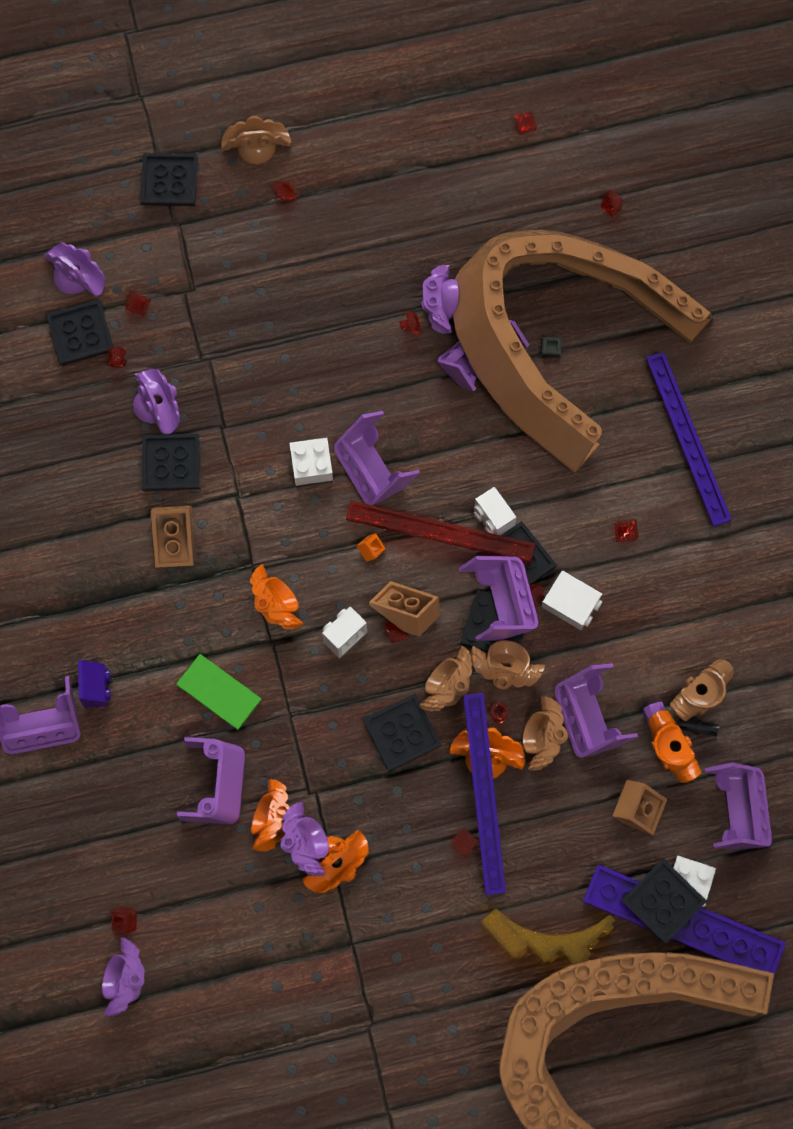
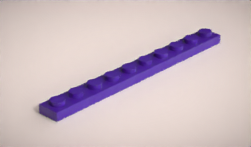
[646,352,732,528]
[464,693,506,895]

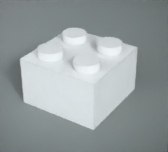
[290,438,333,486]
[474,487,516,539]
[322,607,367,659]

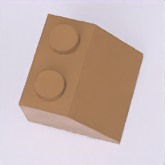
[613,780,667,835]

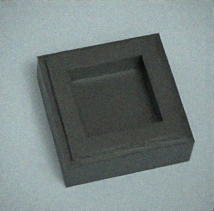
[542,337,562,358]

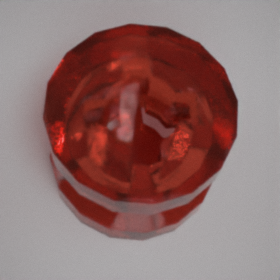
[107,347,127,368]

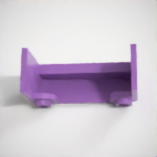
[437,320,529,391]
[334,411,420,505]
[459,556,538,641]
[555,663,638,758]
[0,676,80,754]
[177,737,245,824]
[705,763,772,850]

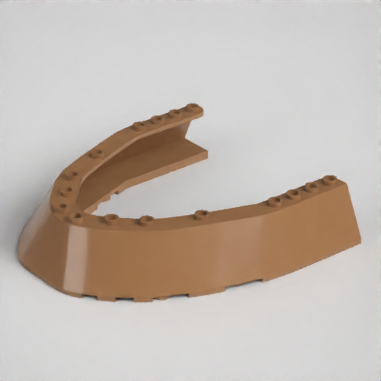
[453,230,713,473]
[500,953,774,1129]

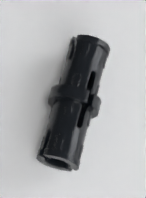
[678,718,719,737]

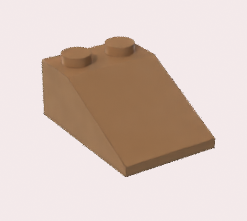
[151,505,194,568]
[369,581,441,637]

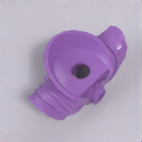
[44,242,105,297]
[421,265,459,334]
[133,369,180,435]
[281,802,329,876]
[102,938,145,1017]

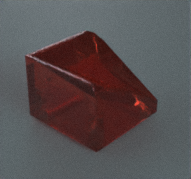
[600,190,623,217]
[125,291,151,317]
[614,519,639,542]
[384,622,409,643]
[111,907,137,934]

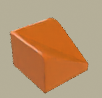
[356,533,386,561]

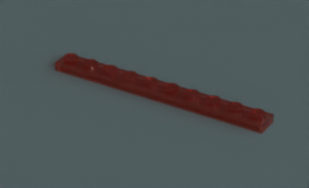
[346,501,535,564]

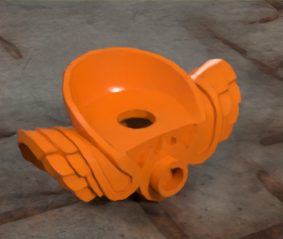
[250,564,304,630]
[648,710,701,782]
[450,728,525,779]
[251,779,290,852]
[302,830,369,893]

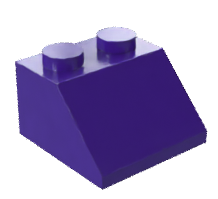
[78,660,111,708]

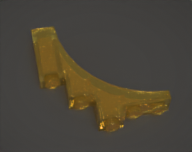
[480,908,616,965]

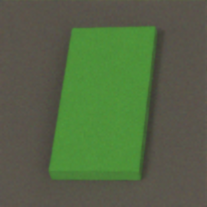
[176,654,262,731]

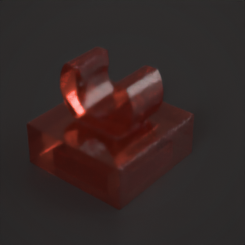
[399,311,422,335]
[529,582,545,607]

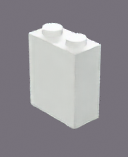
[542,570,603,630]

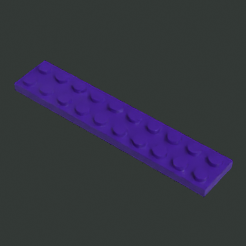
[583,865,786,974]

